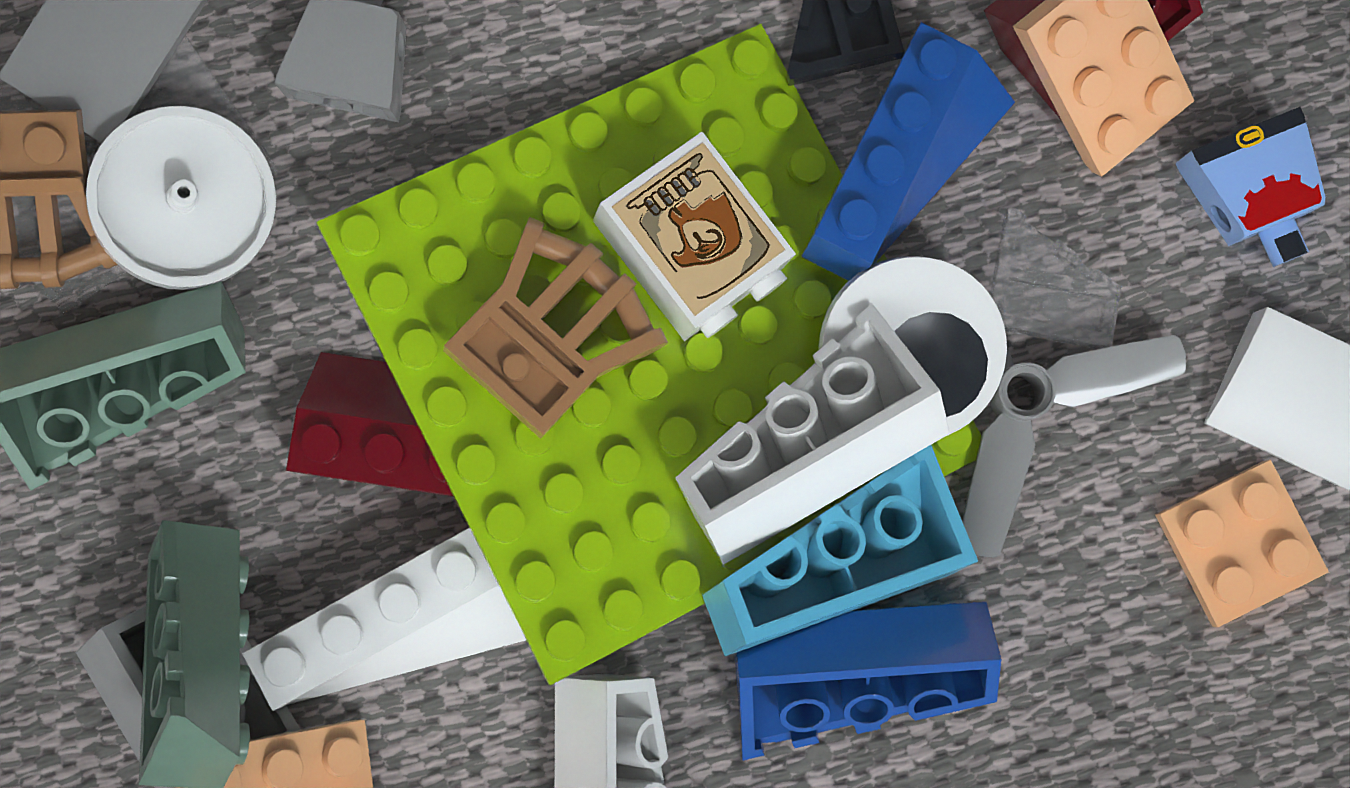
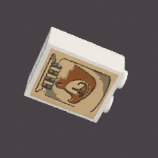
[593,132,796,341]

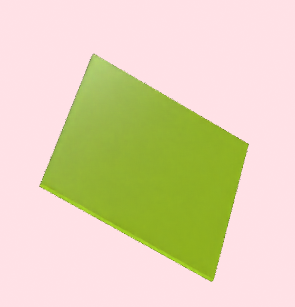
[316,24,981,686]

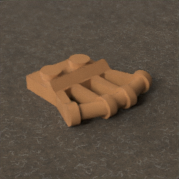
[0,109,118,289]
[443,217,668,439]

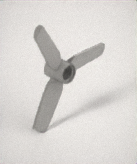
[962,335,1186,558]

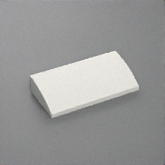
[1204,307,1350,491]

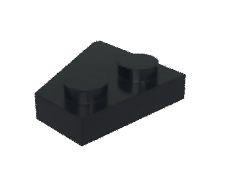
[786,0,904,86]

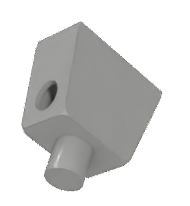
[274,0,407,123]

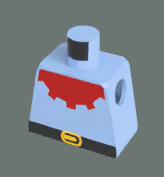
[1175,107,1326,267]

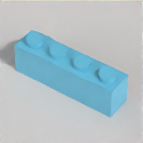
[702,445,978,656]

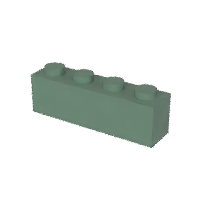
[0,281,246,491]
[139,520,250,788]

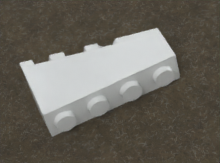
[675,303,950,565]
[242,528,526,711]
[555,674,668,788]

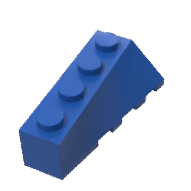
[801,22,1015,281]
[735,601,1002,760]

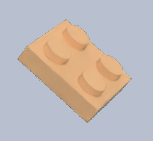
[1155,460,1329,627]

